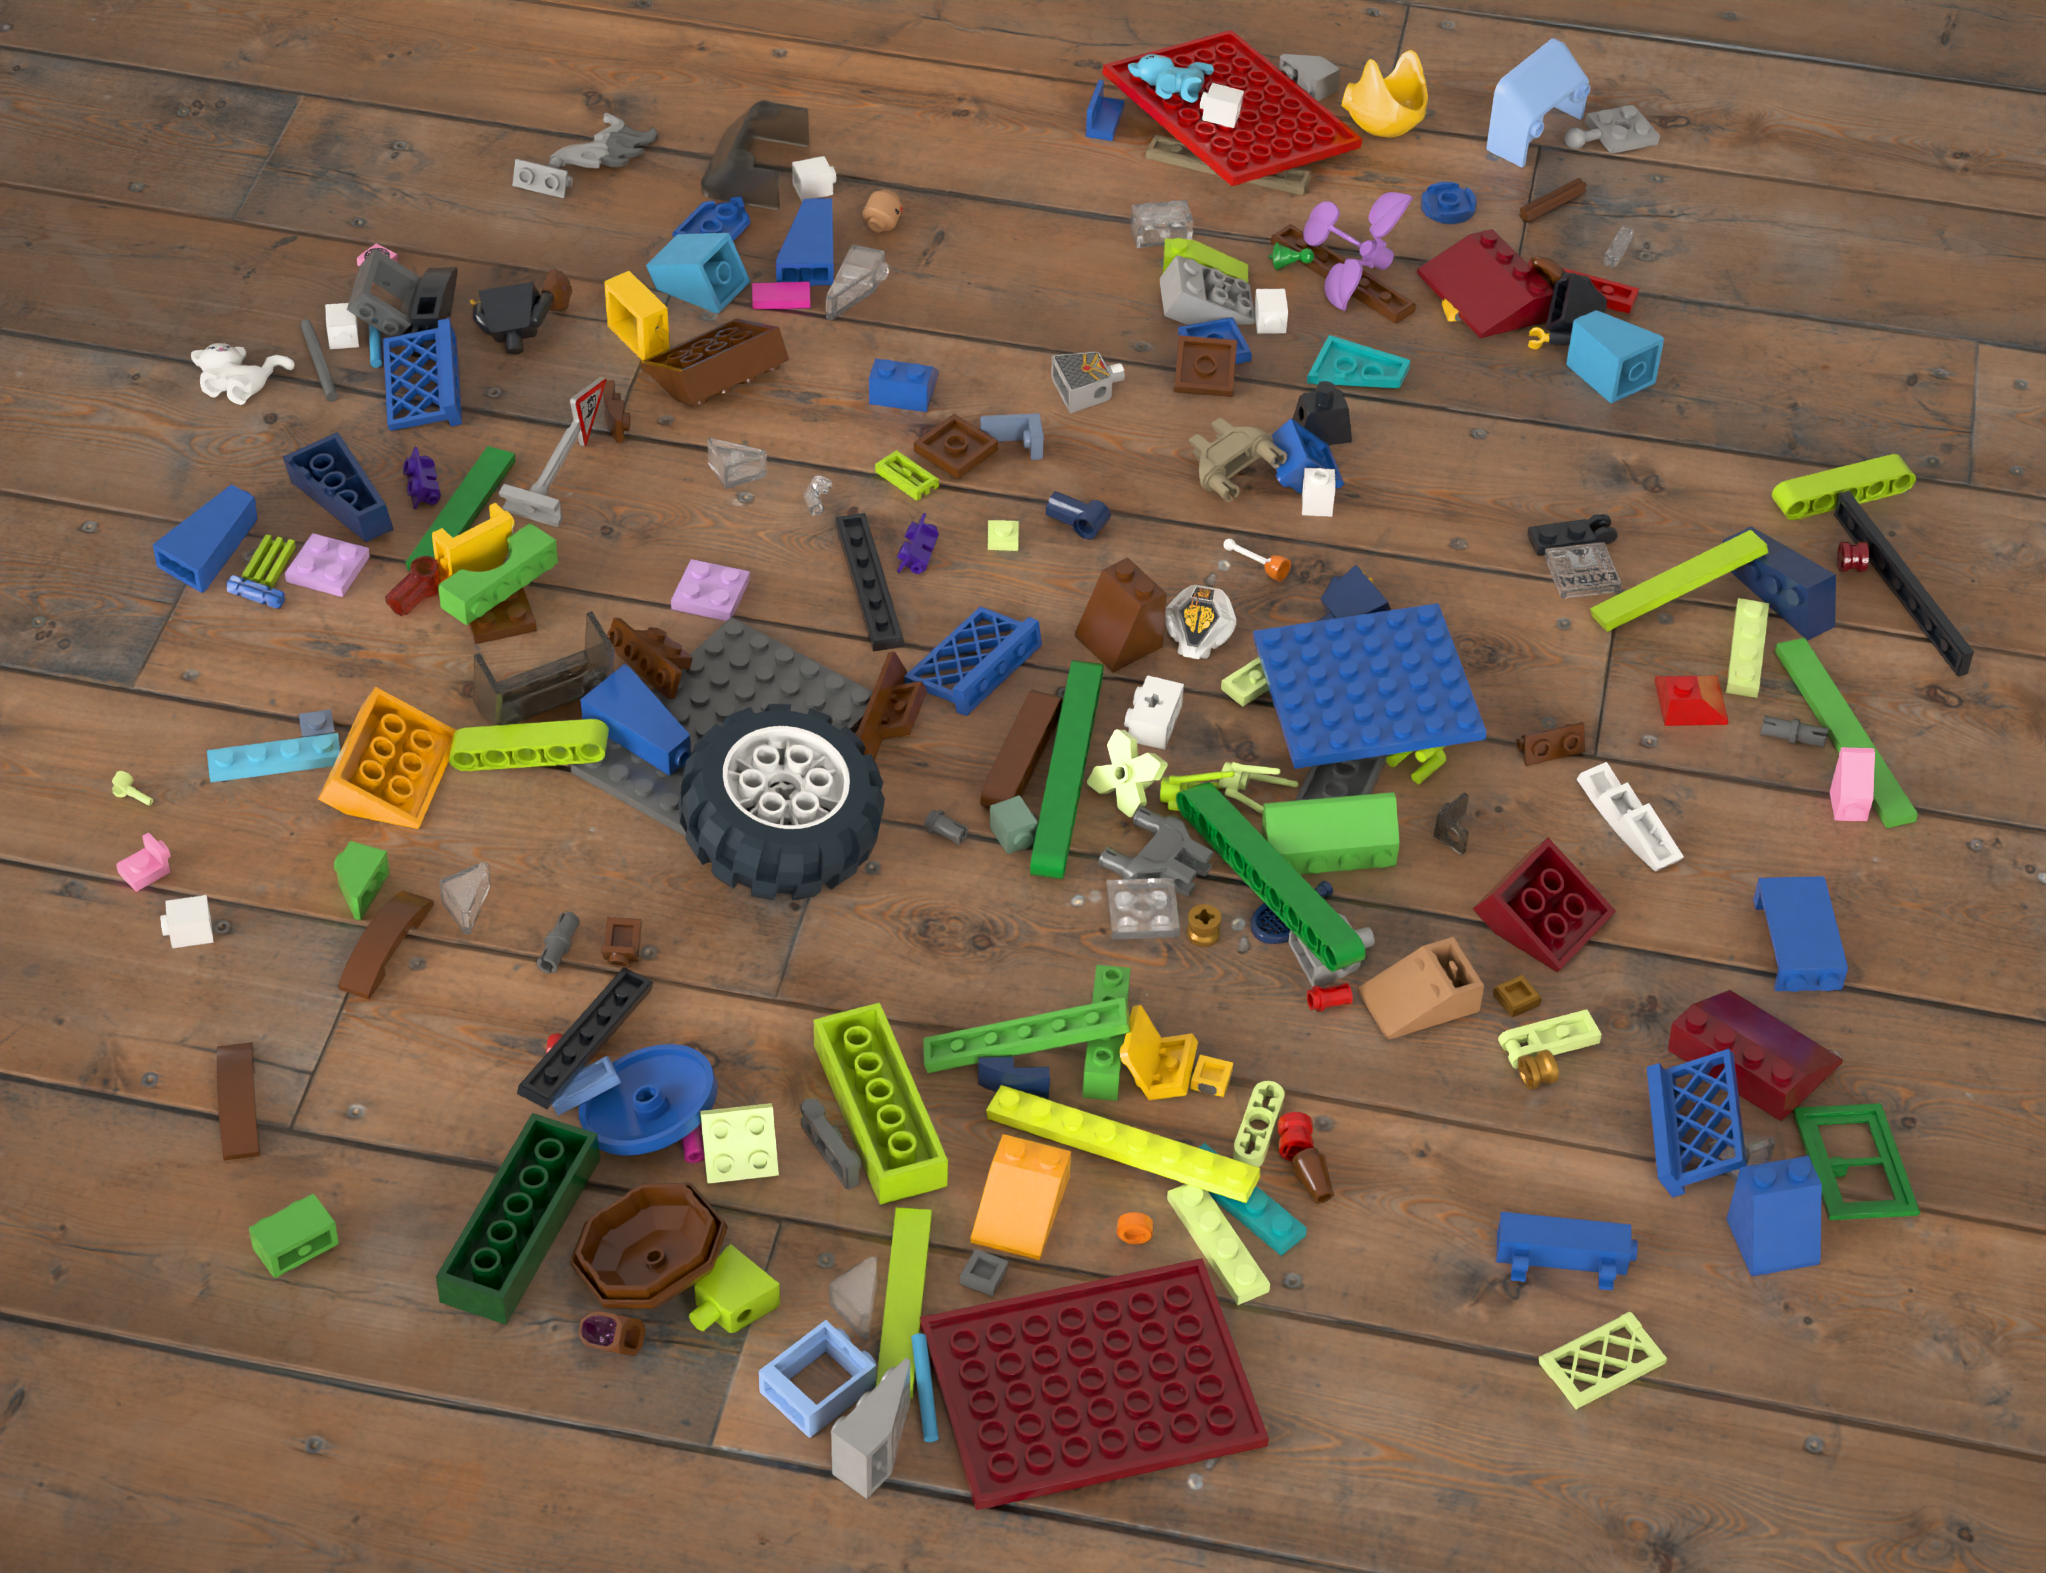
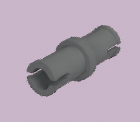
[1760,715,1829,748]
[536,911,580,974]

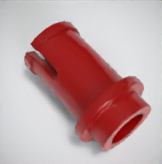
[1307,983,1353,1012]

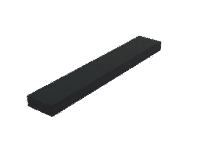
[835,513,904,652]
[517,967,653,1110]

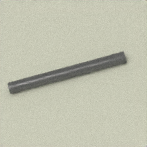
[300,319,338,402]

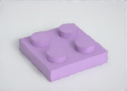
[285,533,370,597]
[671,559,750,621]

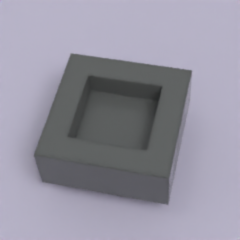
[960,1249,1009,1297]

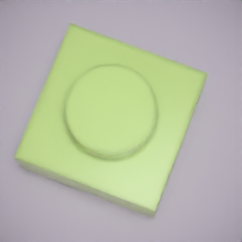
[988,520,1019,551]

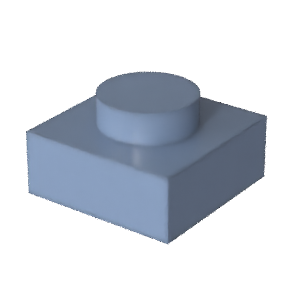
[299,709,335,738]

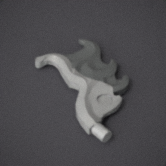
[547,113,657,169]

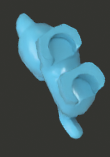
[1128,54,1214,103]

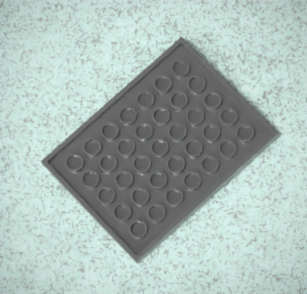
[571,617,873,837]

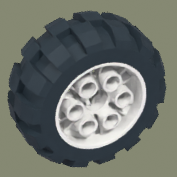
[678,704,885,900]

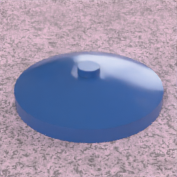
[579,1044,718,1156]

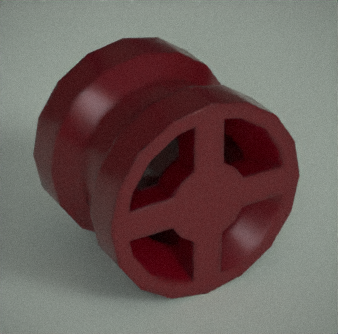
[1837,542,1869,572]

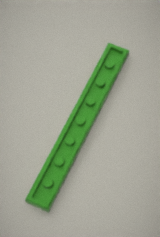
[1775,638,1918,828]

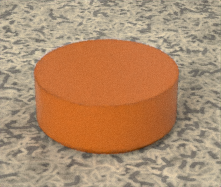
[1117,1212,1154,1245]

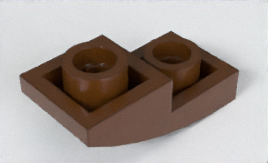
[603,380,630,443]

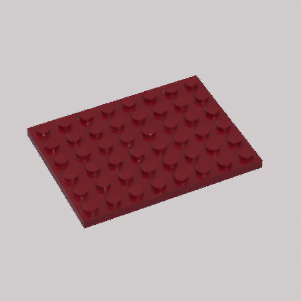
[920,1258,1269,1510]

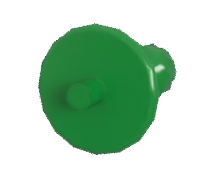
[1269,242,1314,270]

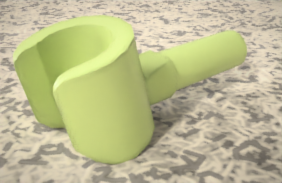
[112,771,153,806]

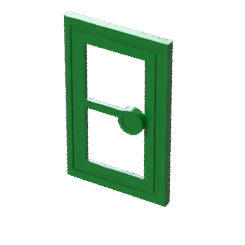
[1793,1103,1920,1220]

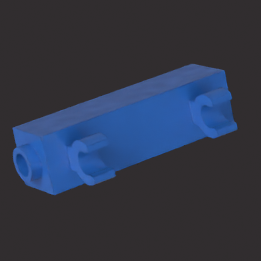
[1496,1212,1638,1291]

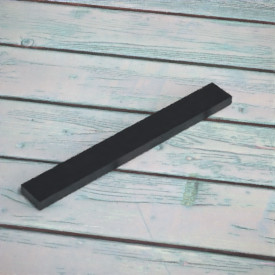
[1834,491,1974,677]

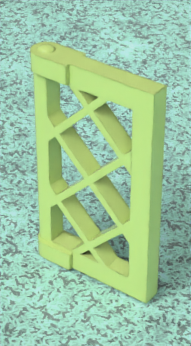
[1539,1312,1667,1409]

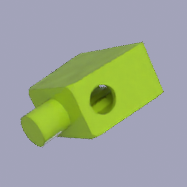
[689,1244,780,1333]

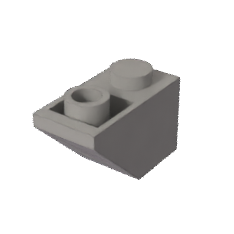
[1279,54,1340,101]

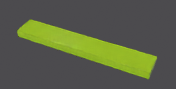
[1590,530,1768,632]
[876,1207,932,1398]

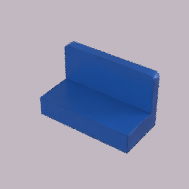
[1086,79,1125,141]

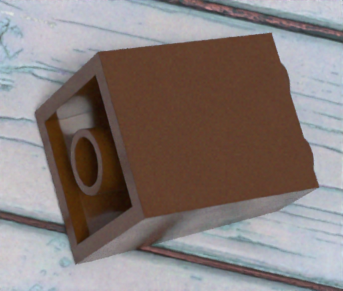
[1075,557,1167,673]

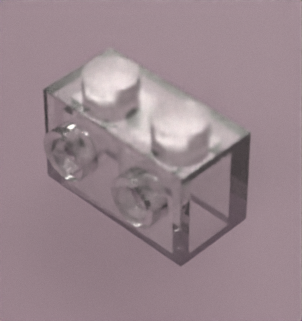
[1130,200,1193,248]

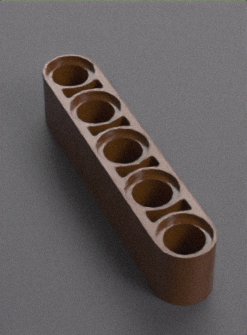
[980,690,1063,808]

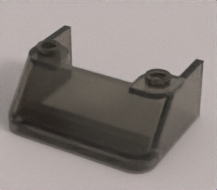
[701,100,809,210]
[473,611,615,725]

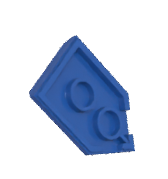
[672,196,750,241]

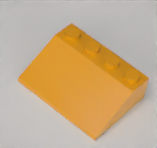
[318,686,457,829]

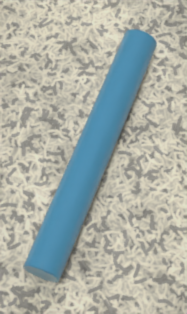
[368,318,382,368]
[911,1333,939,1442]

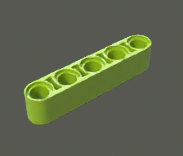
[1772,454,1916,520]
[449,719,609,771]

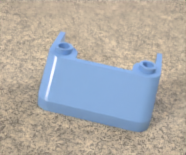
[1486,38,1590,167]

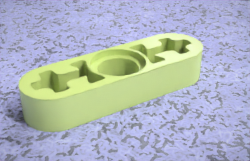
[1233,1081,1284,1167]

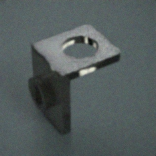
[1434,792,1469,855]

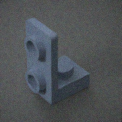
[980,413,1044,460]

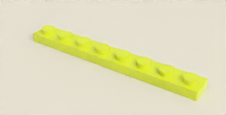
[986,1085,1260,1203]

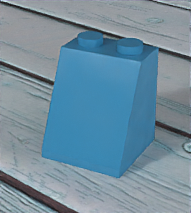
[646,233,751,313]
[1566,310,1664,404]

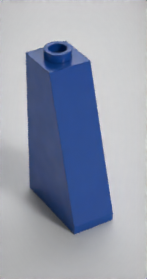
[776,198,834,286]
[153,484,258,593]
[581,664,691,776]

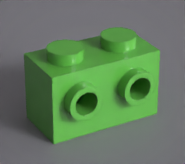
[249,1193,339,1279]

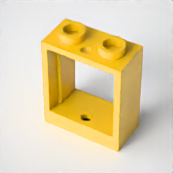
[604,271,670,361]

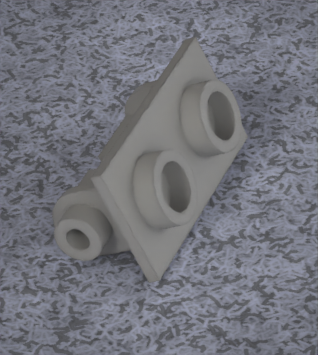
[512,158,573,198]

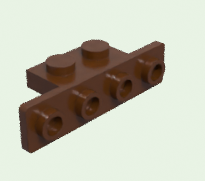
[607,617,693,699]
[856,652,927,760]

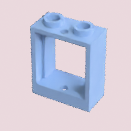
[759,1320,877,1438]

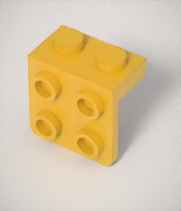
[1120,1005,1198,1101]

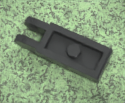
[800,1098,862,1190]

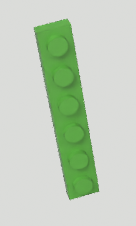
[923,997,1130,1073]

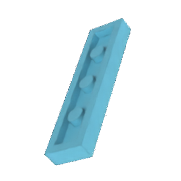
[207,733,340,782]

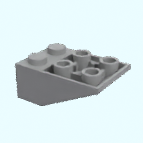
[1159,255,1256,325]
[831,1358,910,1499]

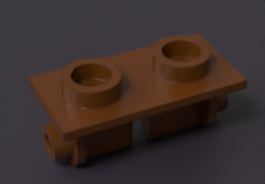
[1516,722,1585,766]

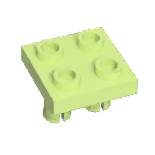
[700,1103,779,1183]

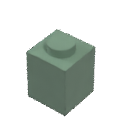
[990,795,1038,854]

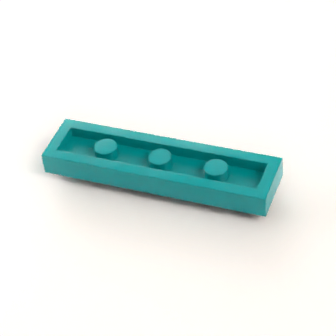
[1198,1143,1307,1256]

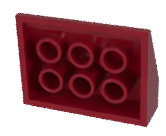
[1417,229,1554,339]
[1668,990,1843,1121]

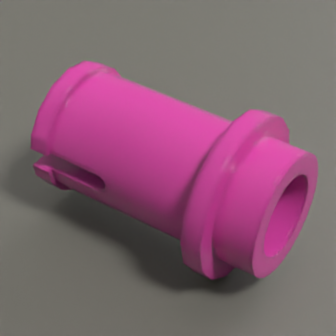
[681,1123,705,1163]

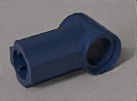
[1046,491,1111,540]

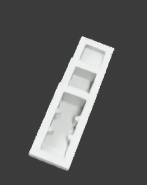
[1577,762,1684,872]

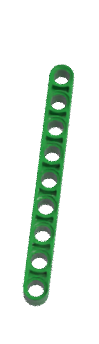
[1030,660,1104,879]
[1176,781,1366,972]

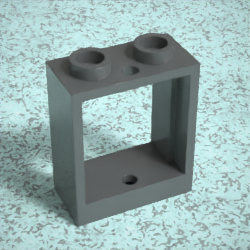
[347,249,421,337]

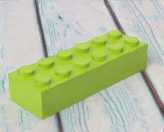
[813,1002,948,1205]

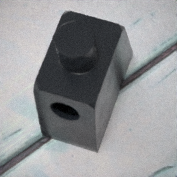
[1293,381,1352,446]

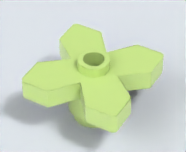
[1087,729,1168,817]

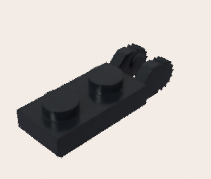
[1527,514,1618,556]

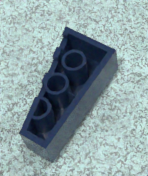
[283,432,394,542]
[1723,526,1836,641]

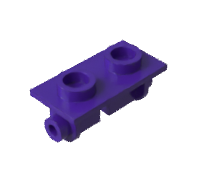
[403,447,441,509]
[897,513,939,574]

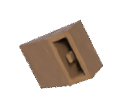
[1358,937,1484,1040]

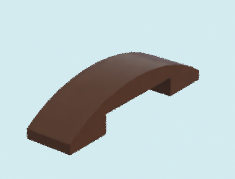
[338,890,434,1000]
[217,1042,260,1161]

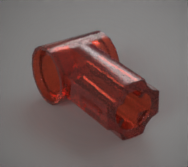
[385,556,441,617]

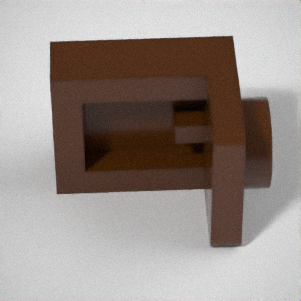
[601,917,642,966]

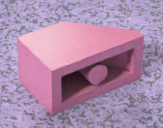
[1830,747,1875,821]

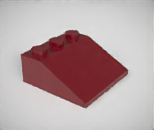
[1472,837,1616,972]

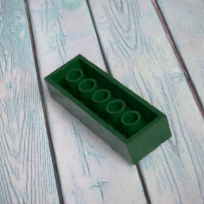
[436,1113,600,1325]

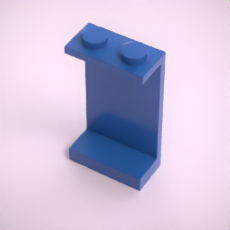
[1753,876,1848,992]

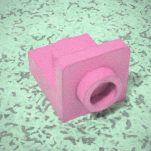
[116,832,171,892]

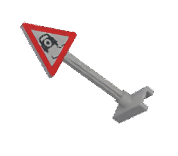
[499,377,607,527]

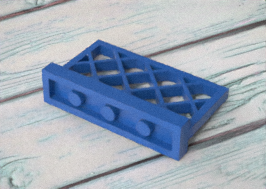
[383,318,462,431]
[904,606,1042,716]
[1647,1049,1747,1198]

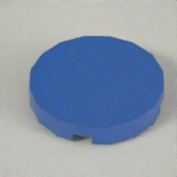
[1421,182,1477,224]

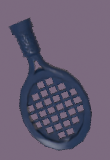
[1251,880,1333,944]

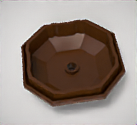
[570,1183,728,1309]

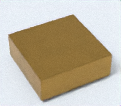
[1493,975,1542,1018]

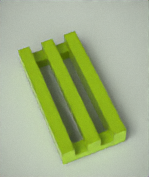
[875,450,939,501]
[242,534,296,589]

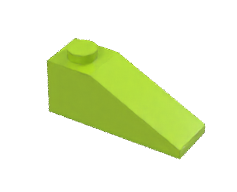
[1163,238,1248,283]

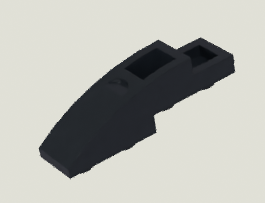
[410,267,458,357]

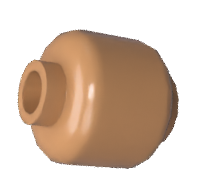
[862,190,903,233]

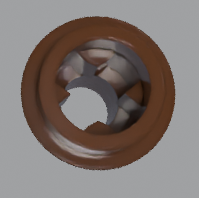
[1292,1148,1334,1204]

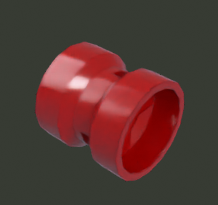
[1277,1112,1314,1161]

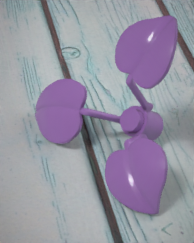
[1303,192,1413,311]

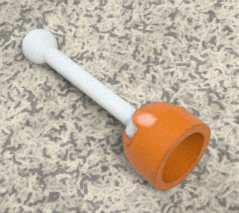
[1224,539,1291,582]

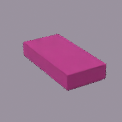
[752,282,810,309]

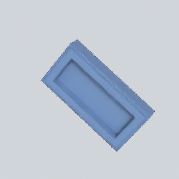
[552,1056,621,1116]

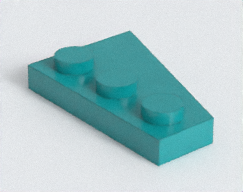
[1307,335,1411,388]

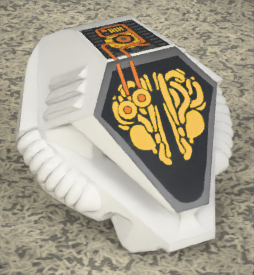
[1165,585,1237,659]

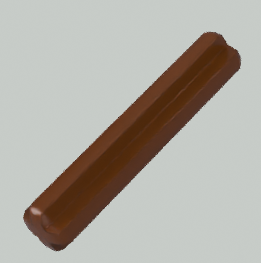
[1519,178,1587,222]

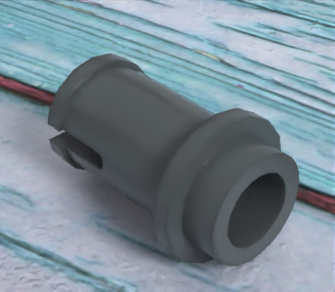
[924,809,969,845]

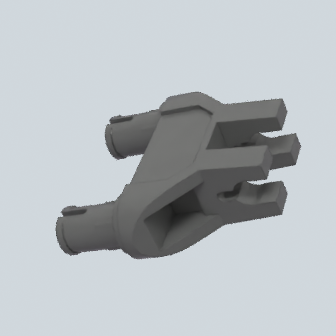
[1098,806,1213,897]

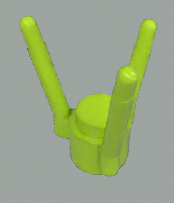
[1160,771,1235,811]

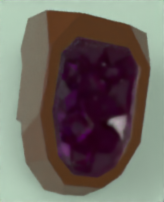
[578,1311,646,1356]

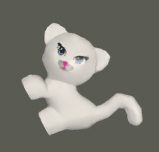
[191,343,295,405]

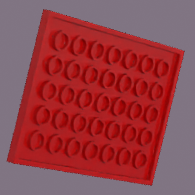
[1102,30,1363,186]

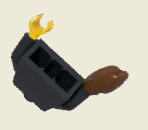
[1528,256,1607,349]
[470,268,572,354]

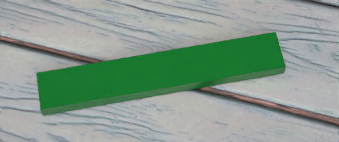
[406,446,516,577]

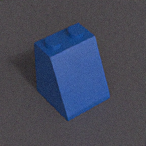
[1726,1156,1822,1277]

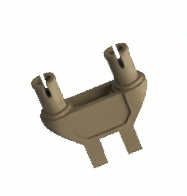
[1188,417,1287,502]

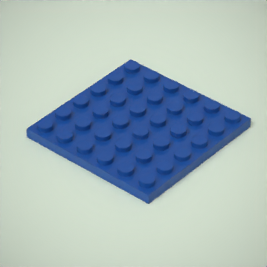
[1253,603,1486,769]

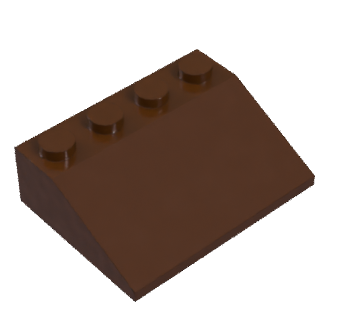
[639,319,789,407]

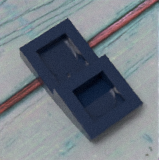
[978,1057,1050,1100]

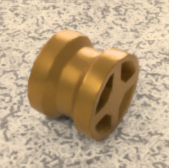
[1187,904,1222,947]
[1518,1049,1559,1090]

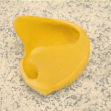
[1342,50,1428,138]

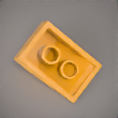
[970,1134,1071,1260]

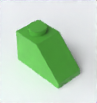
[334,841,390,921]

